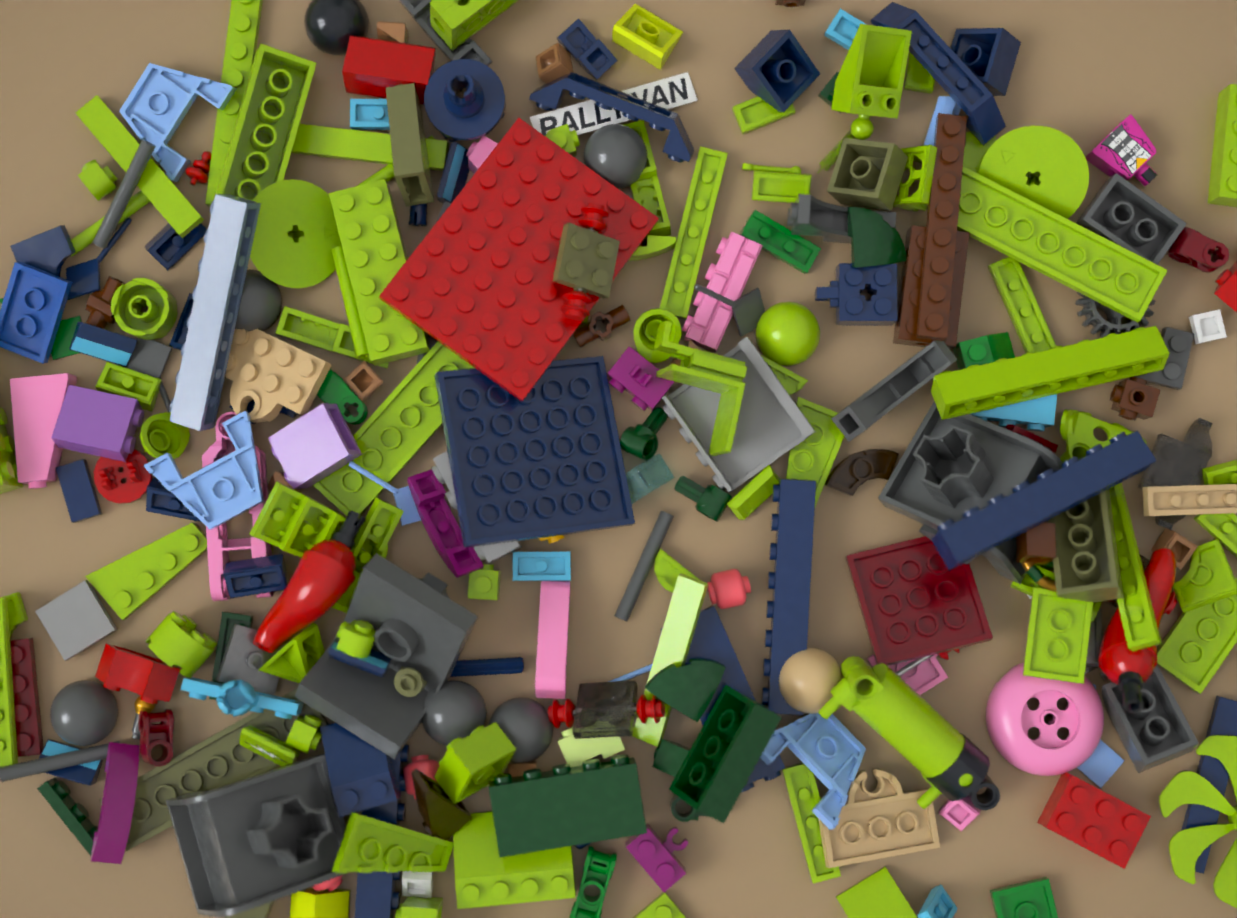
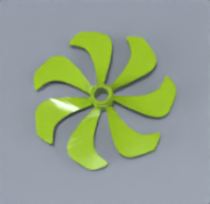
[1159,735,1237,908]

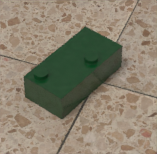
[669,685,782,824]

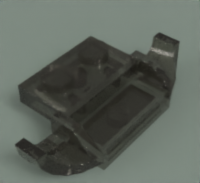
[1138,418,1213,530]

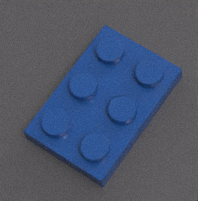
[0,262,73,364]

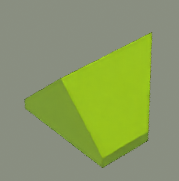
[258,623,325,683]

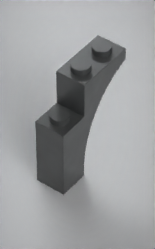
[787,194,896,244]
[832,340,958,442]

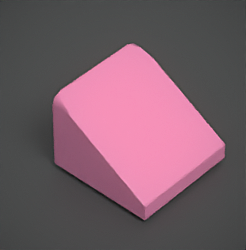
[939,796,981,831]

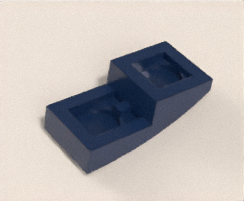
[556,18,618,80]

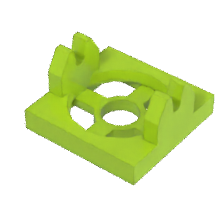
[893,145,937,212]

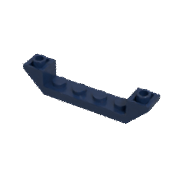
[870,2,1006,146]
[529,72,695,163]

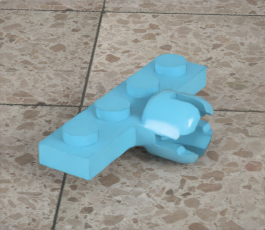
[181,677,304,719]

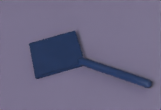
[66,218,132,300]

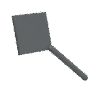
[695,284,765,337]
[126,338,172,412]

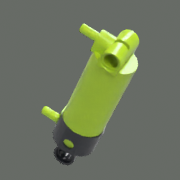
[819,656,1000,810]

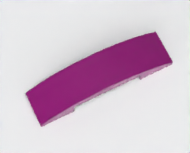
[407,469,484,578]
[90,742,139,864]

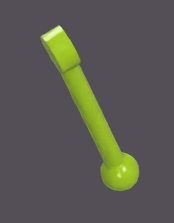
[742,163,802,173]

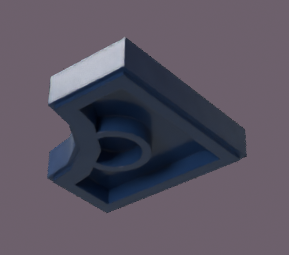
[10,225,76,277]

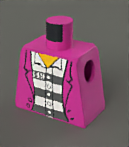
[1085,114,1158,187]

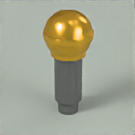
[132,696,155,739]

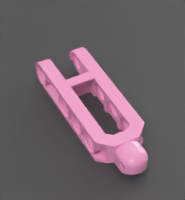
[202,412,274,601]

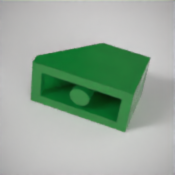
[953,332,1015,370]

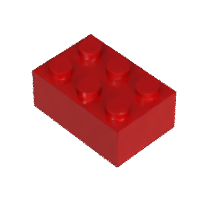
[1037,773,1151,869]

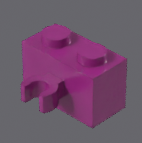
[607,346,674,411]
[625,823,689,892]

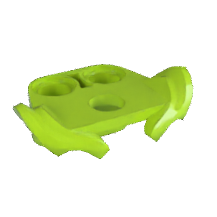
[1060,409,1147,463]

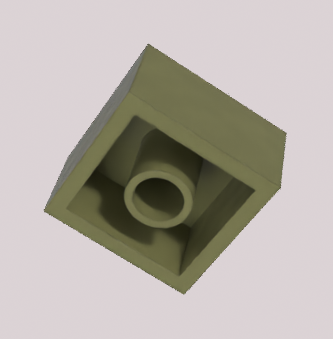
[827,138,908,211]

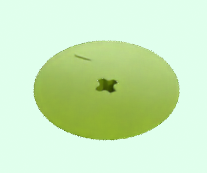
[979,126,1089,219]
[250,179,342,288]

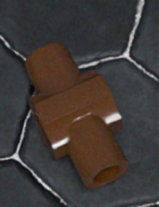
[86,276,125,329]
[573,305,631,348]

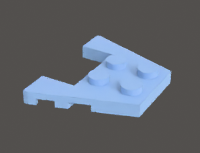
[119,63,236,182]
[144,411,264,529]
[760,713,866,830]

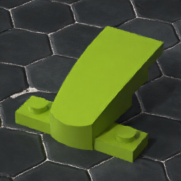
[250,481,404,613]

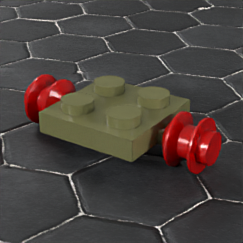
[553,203,620,320]

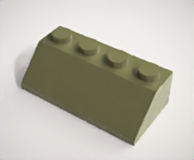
[1048,489,1124,602]

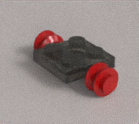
[548,680,665,739]

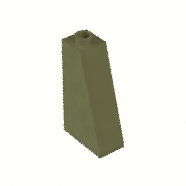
[386,83,434,207]

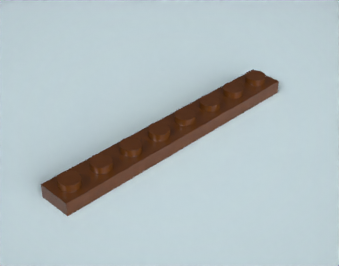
[916,113,967,341]

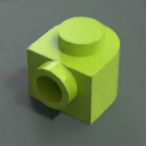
[545,124,580,157]
[77,160,118,201]
[336,620,376,658]
[286,714,322,754]

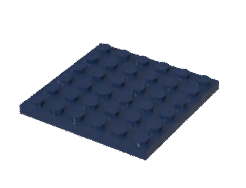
[434,356,635,548]

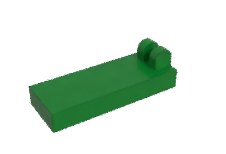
[740,210,821,274]

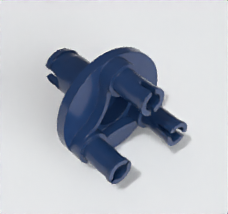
[424,59,506,142]

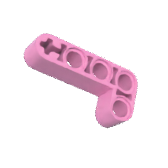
[535,581,570,699]

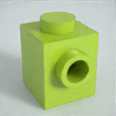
[468,564,501,600]

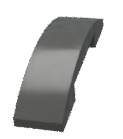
[399,0,492,66]

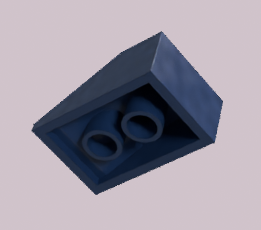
[320,723,402,817]

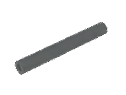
[93,140,156,249]
[614,511,674,622]
[0,741,120,782]

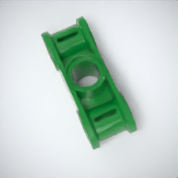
[317,369,368,425]
[569,846,618,918]

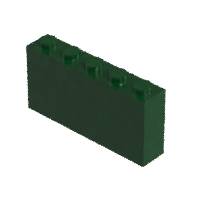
[489,754,647,858]

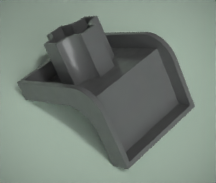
[878,401,1062,584]
[295,553,478,760]
[166,754,349,917]

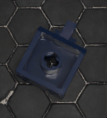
[815,263,897,326]

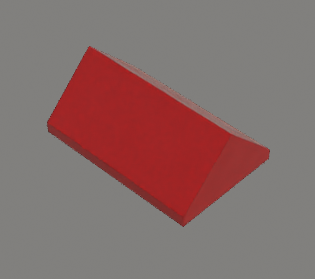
[342,35,436,104]

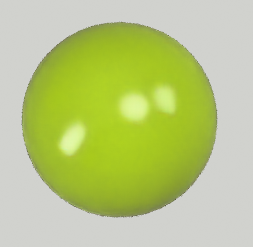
[756,302,820,366]

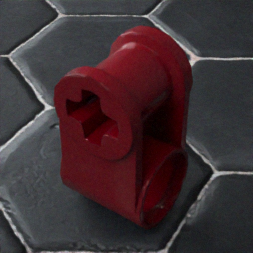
[1167,227,1229,273]
[138,709,174,767]

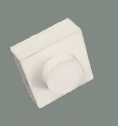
[1189,309,1227,345]
[402,871,433,898]

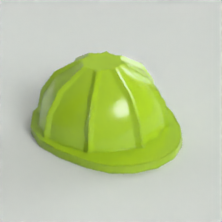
[633,308,682,363]
[139,412,190,460]

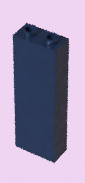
[660,605,785,793]

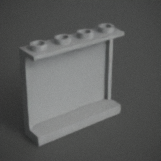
[662,337,816,492]

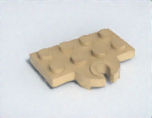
[225,329,331,423]
[818,769,940,868]

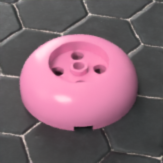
[986,662,1104,776]

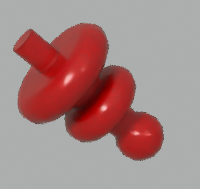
[185,151,212,186]

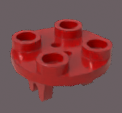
[94,449,152,504]

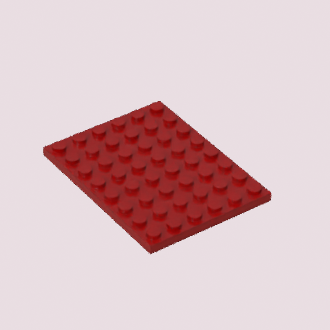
[379,118,659,402]

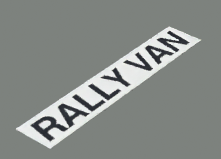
[530,72,698,136]

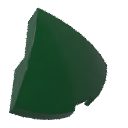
[847,207,906,268]
[645,658,726,722]

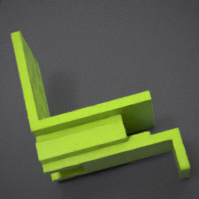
[654,320,747,456]

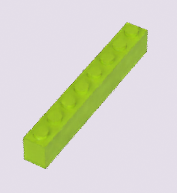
[931,326,1170,420]

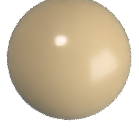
[779,648,843,714]

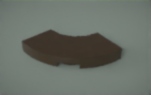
[825,449,899,496]

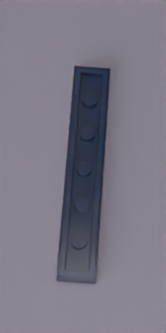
[1181,696,1237,874]

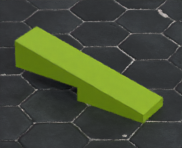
[624,120,671,242]
[275,306,389,369]

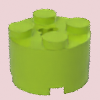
[111,278,178,340]
[146,611,217,678]

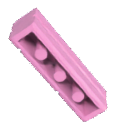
[682,232,762,353]

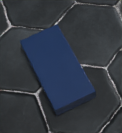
[56,459,102,523]

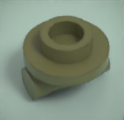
[394,666,427,697]

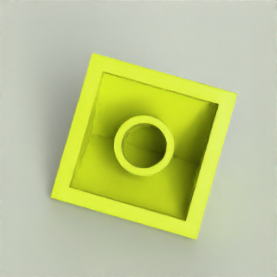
[612,4,683,70]
[290,888,350,918]

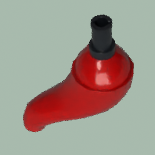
[253,511,366,653]
[1099,548,1176,713]

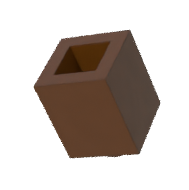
[1016,522,1056,565]

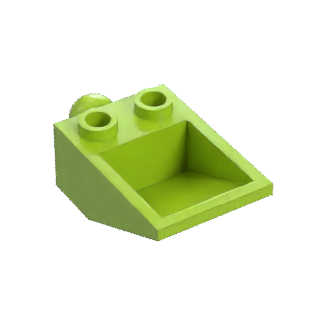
[831,24,912,140]
[836,866,917,918]

